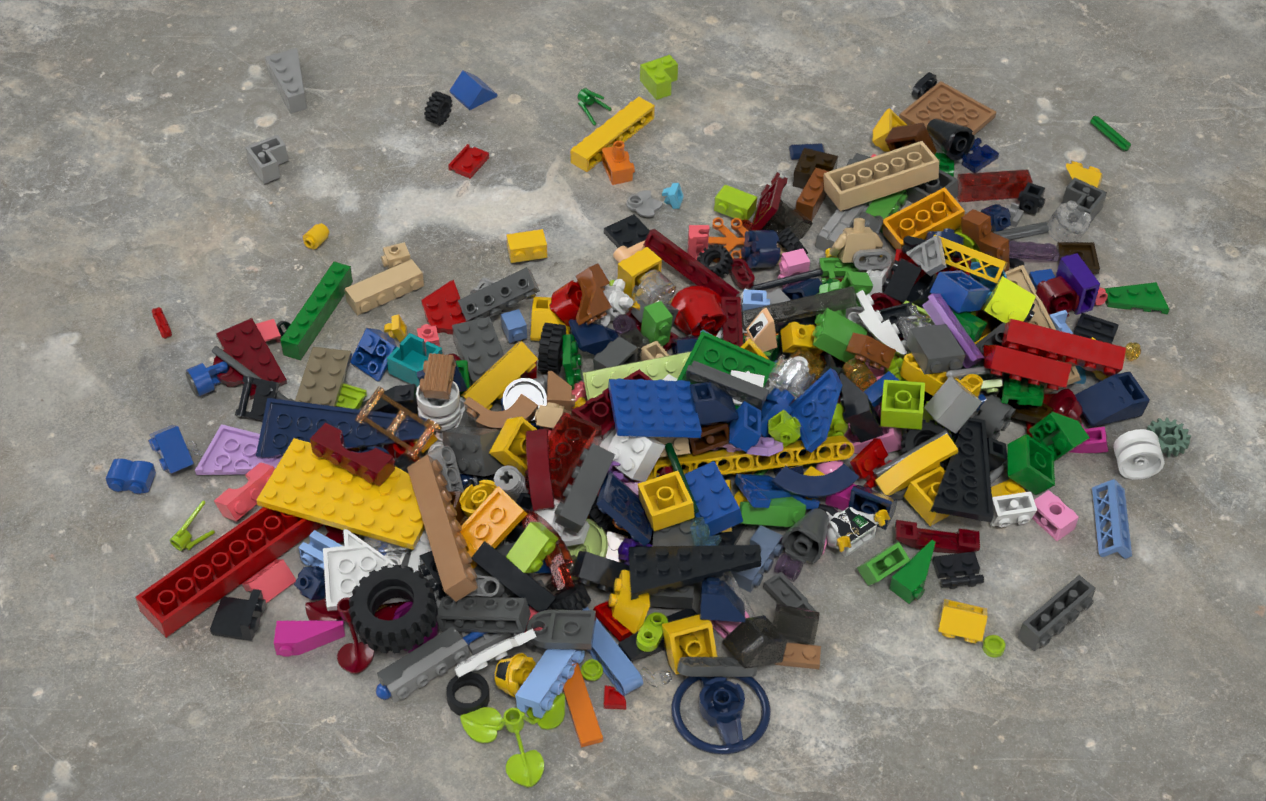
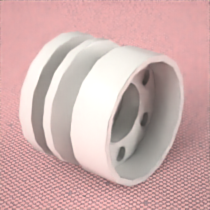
[416,381,461,431]

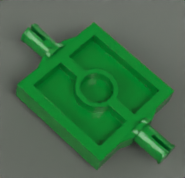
[563,334,583,390]

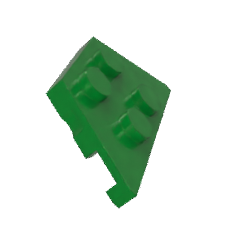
[1001,374,1044,406]

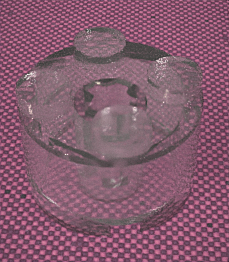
[1047,201,1092,242]
[632,270,676,305]
[768,355,816,400]

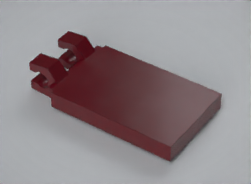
[751,172,788,231]

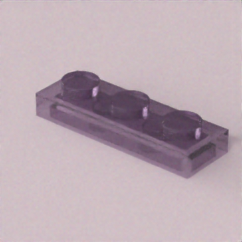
[1009,240,1060,261]

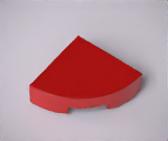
[604,685,626,710]

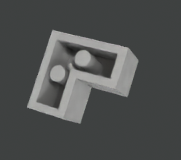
[245,135,288,184]

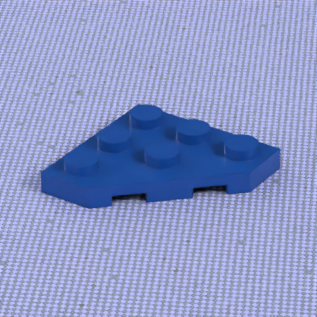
[789,368,842,453]

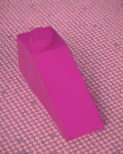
[274,621,346,657]

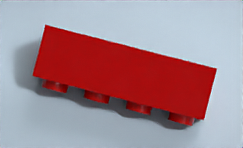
[983,345,1072,391]

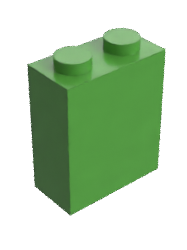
[812,308,867,366]

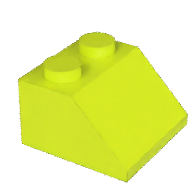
[982,276,1036,323]

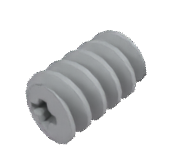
[494,465,529,500]

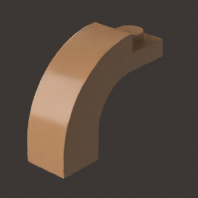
[464,393,539,431]

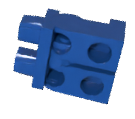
[761,388,795,438]

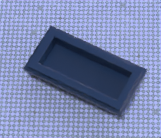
[789,143,825,160]

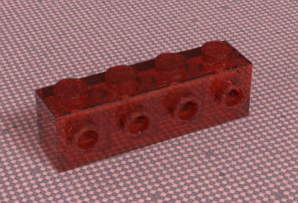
[957,169,1033,202]

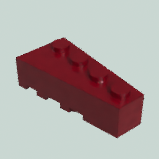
[569,369,652,445]

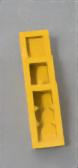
[875,434,958,496]

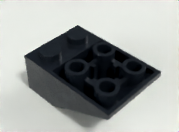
[839,373,884,443]

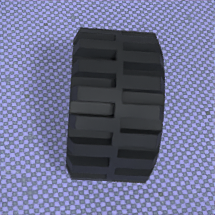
[901,420,953,470]

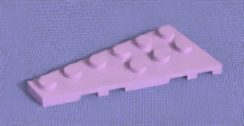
[195,424,283,475]

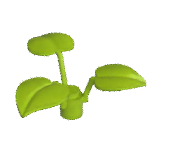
[460,693,565,788]

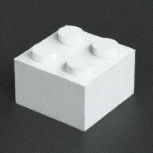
[607,433,665,482]

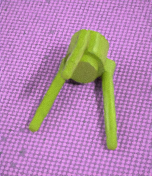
[169,501,215,551]

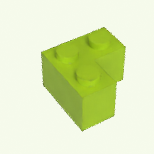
[640,55,678,100]

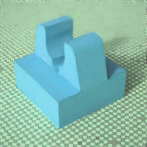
[662,183,684,209]

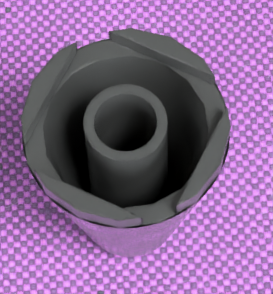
[782,508,829,564]

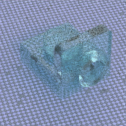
[690,517,721,546]

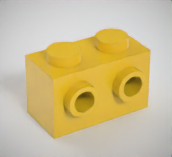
[506,229,547,263]
[781,322,823,357]

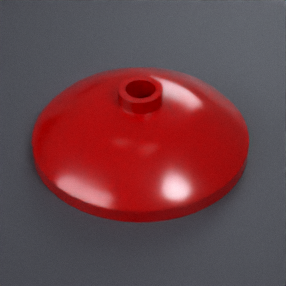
[671,286,721,338]

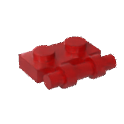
[850,438,891,489]

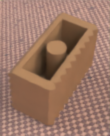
[420,353,456,400]

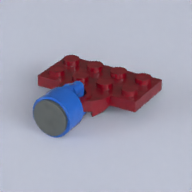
[185,318,287,399]

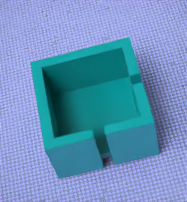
[387,333,443,387]

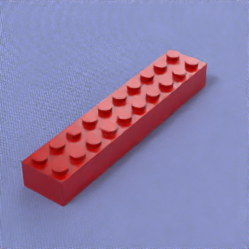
[135,507,324,638]

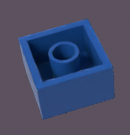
[930,270,990,313]

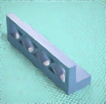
[1092,479,1132,559]

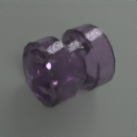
[613,314,637,337]
[774,553,803,582]

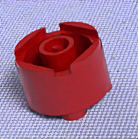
[549,280,582,326]
[681,294,727,337]

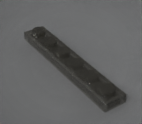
[741,286,857,331]

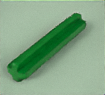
[1090,116,1131,151]

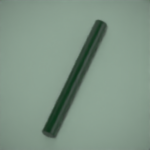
[665,443,699,514]

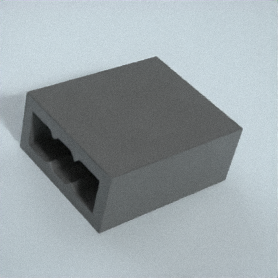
[906,324,965,375]

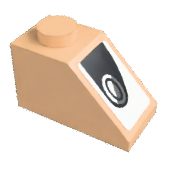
[745,308,777,352]

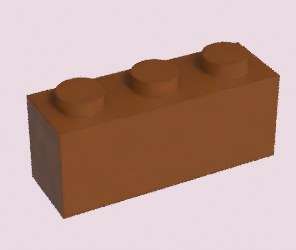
[795,168,829,223]

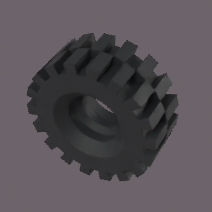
[538,323,566,374]

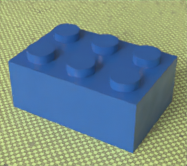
[684,461,743,539]

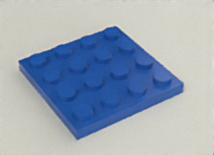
[608,378,702,438]

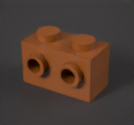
[846,333,896,370]

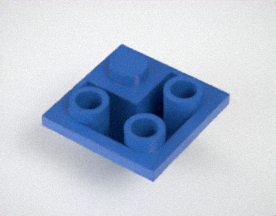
[350,328,397,381]

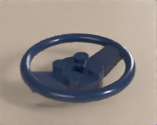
[671,676,771,754]

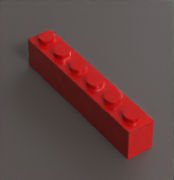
[1001,319,1126,376]

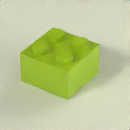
[880,380,925,430]

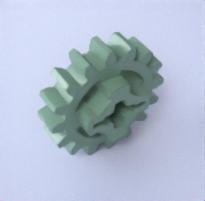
[1146,417,1191,457]

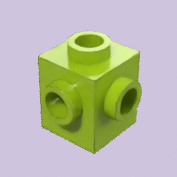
[768,409,801,447]

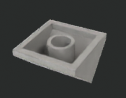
[924,376,982,434]

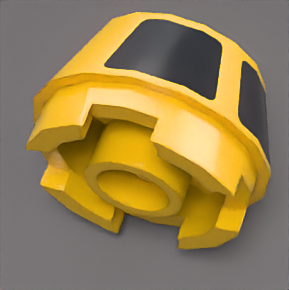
[495,653,536,698]

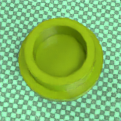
[581,659,603,681]

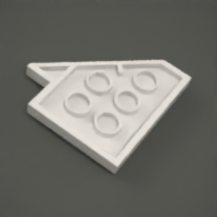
[323,529,410,611]

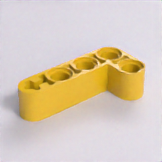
[900,353,983,398]

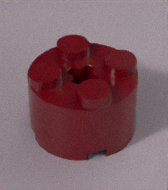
[1036,276,1079,317]

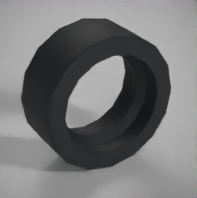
[446,672,490,716]

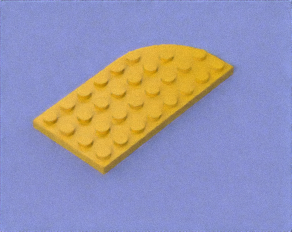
[256,438,425,550]

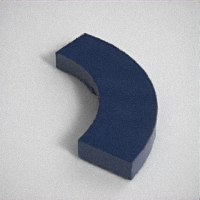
[771,464,859,498]

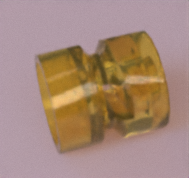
[843,358,877,392]

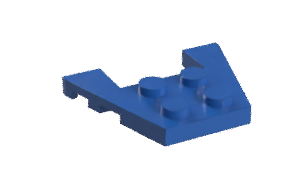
[734,474,820,509]

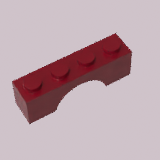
[310,423,395,486]

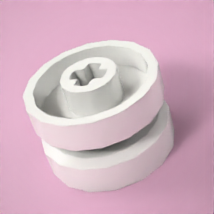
[1113,429,1165,480]

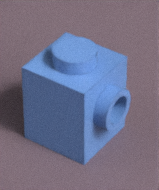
[501,309,527,343]

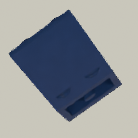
[1075,371,1150,427]

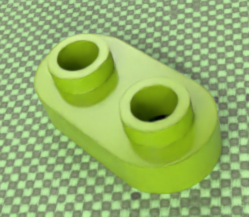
[636,612,668,652]

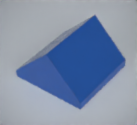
[450,70,498,111]

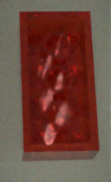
[525,412,602,502]

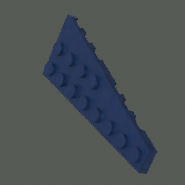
[256,398,428,459]

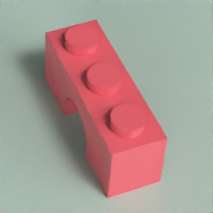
[214,462,275,521]

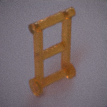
[355,386,442,461]

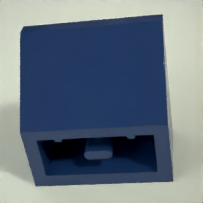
[690,382,738,425]

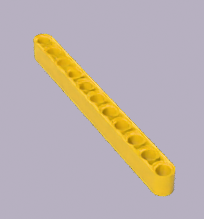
[634,435,854,482]

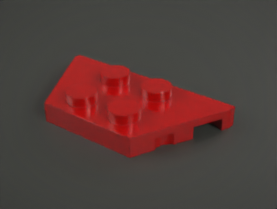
[421,280,467,335]

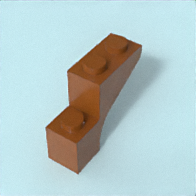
[961,209,1010,272]
[575,263,612,325]

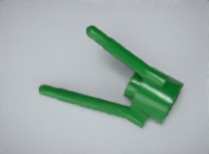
[577,88,612,126]

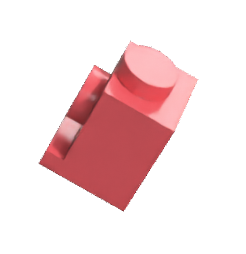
[417,324,440,352]

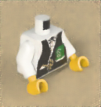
[826,507,890,557]

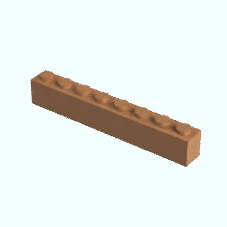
[407,454,478,602]

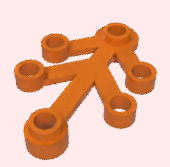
[708,217,748,263]

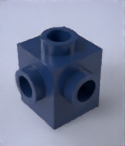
[981,204,1011,232]
[294,566,326,600]

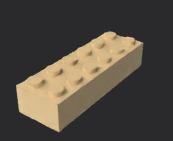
[824,141,939,211]

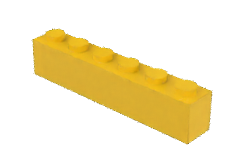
[570,97,655,172]

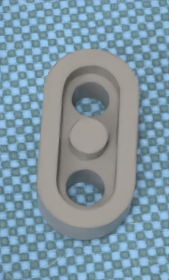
[853,249,891,270]

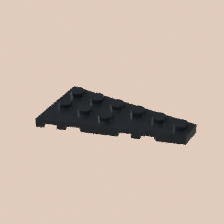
[930,417,994,522]
[629,545,762,600]

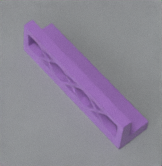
[922,294,984,368]

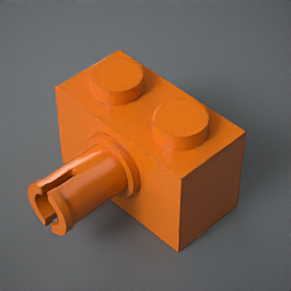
[602,140,635,185]

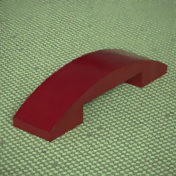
[526,428,555,511]
[895,520,980,554]

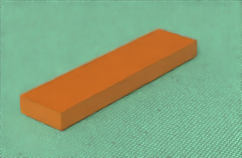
[563,663,603,748]

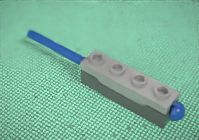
[376,603,529,703]

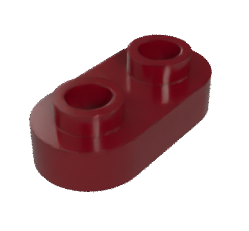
[728,258,755,289]

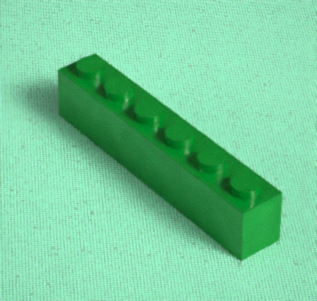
[280,262,353,361]

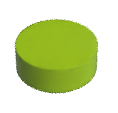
[982,635,1006,658]

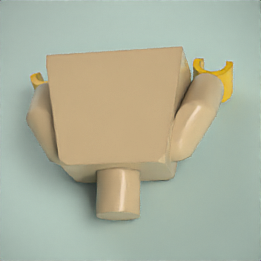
[825,218,883,263]

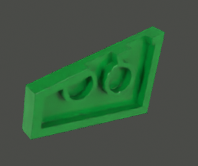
[1104,282,1170,314]

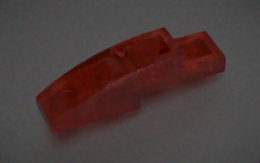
[522,511,575,590]

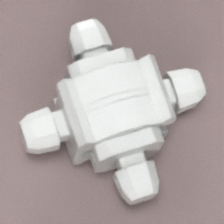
[597,279,634,327]

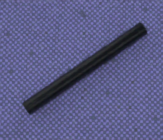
[751,268,823,290]

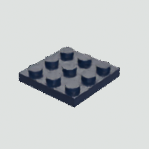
[597,471,653,546]

